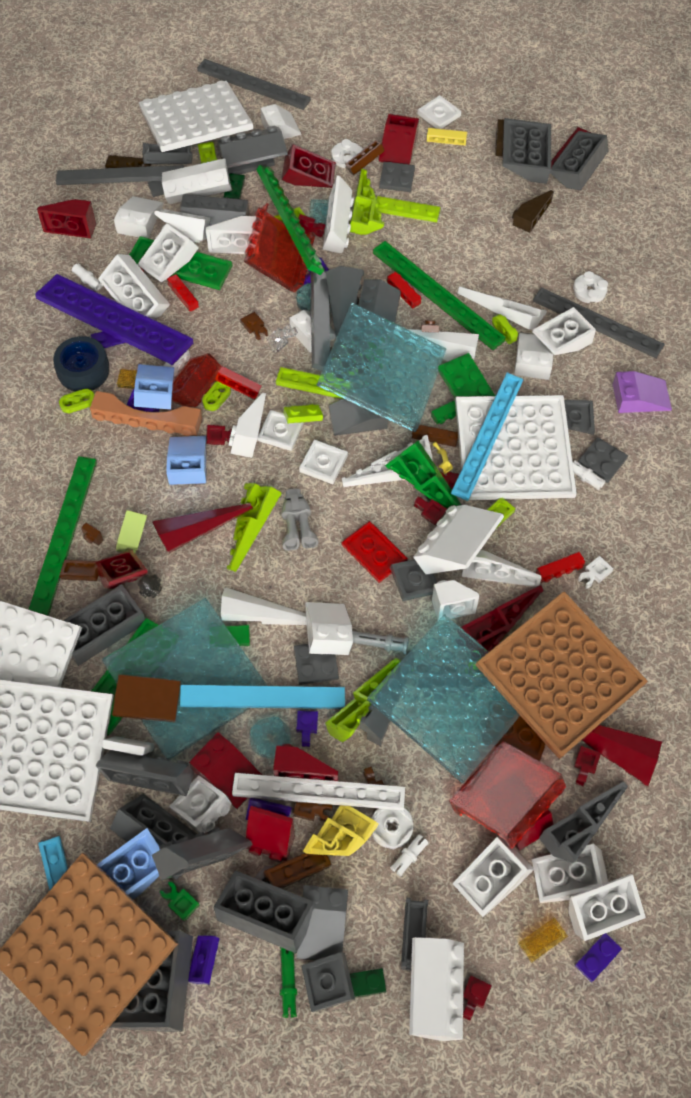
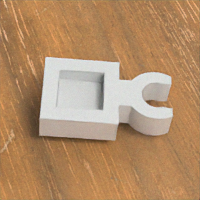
[578,556,613,589]

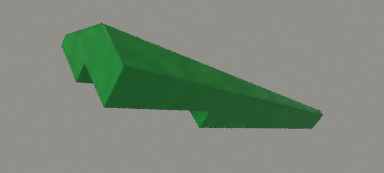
[385,440,462,509]

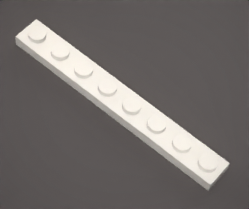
[232,773,405,810]

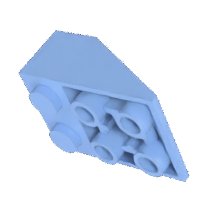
[134,364,174,409]
[167,436,206,485]

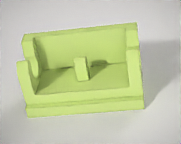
[116,510,147,553]

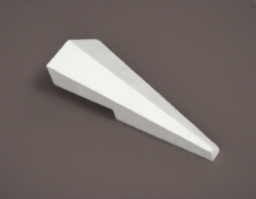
[458,286,547,330]
[392,328,479,362]
[342,435,433,487]
[221,588,307,625]

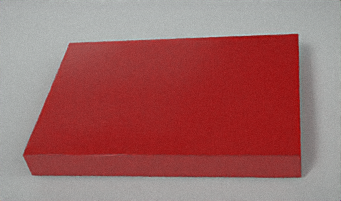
[341,521,408,583]

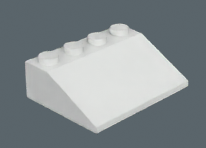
[413,505,504,574]

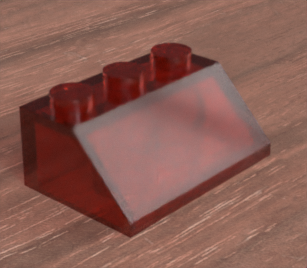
[172,353,221,407]

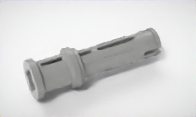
[352,631,409,654]

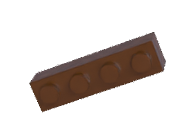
[345,140,384,175]
[412,424,458,447]

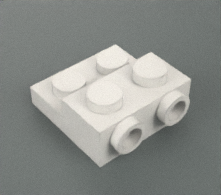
[169,775,232,833]

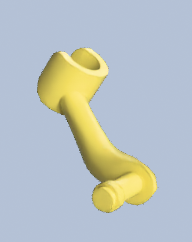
[433,442,453,475]

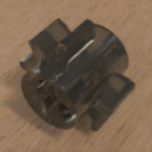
[138,574,162,598]

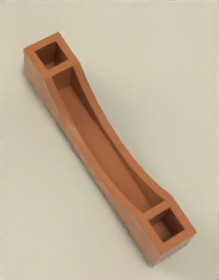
[90,391,202,436]

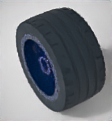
[53,336,109,392]

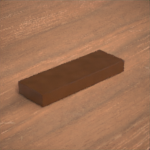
[263,853,332,889]

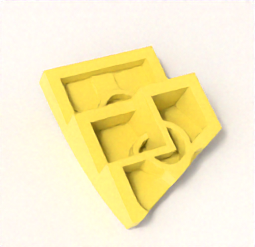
[303,805,379,856]

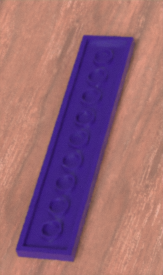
[35,274,194,365]

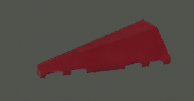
[152,503,253,554]
[456,585,544,658]
[582,725,662,786]

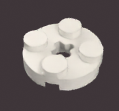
[331,139,363,168]
[573,271,608,303]
[372,808,413,849]

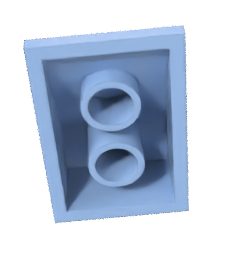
[97,828,160,900]

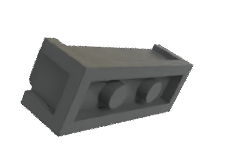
[142,143,193,164]
[401,898,429,971]

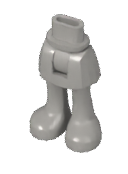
[282,489,319,551]

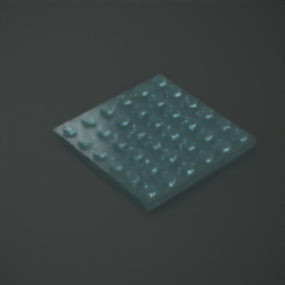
[317,303,447,432]
[102,598,267,760]
[367,614,520,784]

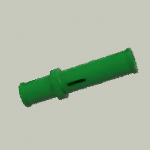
[280,947,297,1018]

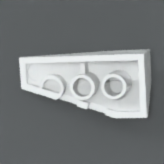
[462,550,541,587]

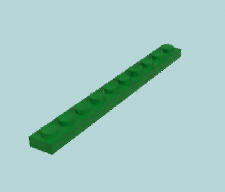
[256,165,324,275]
[373,241,506,350]
[28,456,97,616]

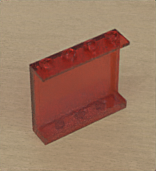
[244,203,315,293]
[449,741,566,849]

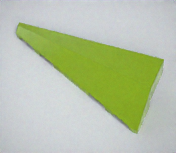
[350,169,384,235]
[227,483,282,572]
[325,658,401,743]

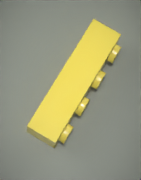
[427,128,467,145]

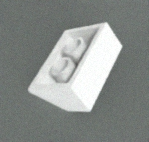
[569,874,646,941]

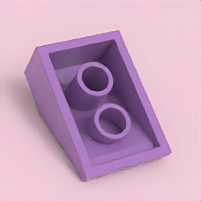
[613,371,672,413]

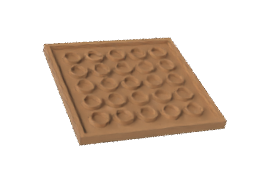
[475,592,648,759]
[0,853,178,1056]

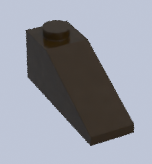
[512,190,554,233]

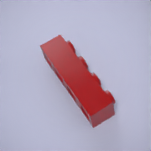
[387,271,422,309]
[167,274,199,312]
[215,366,262,400]
[536,552,585,583]

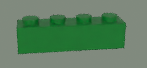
[431,400,456,424]

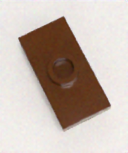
[59,560,99,581]

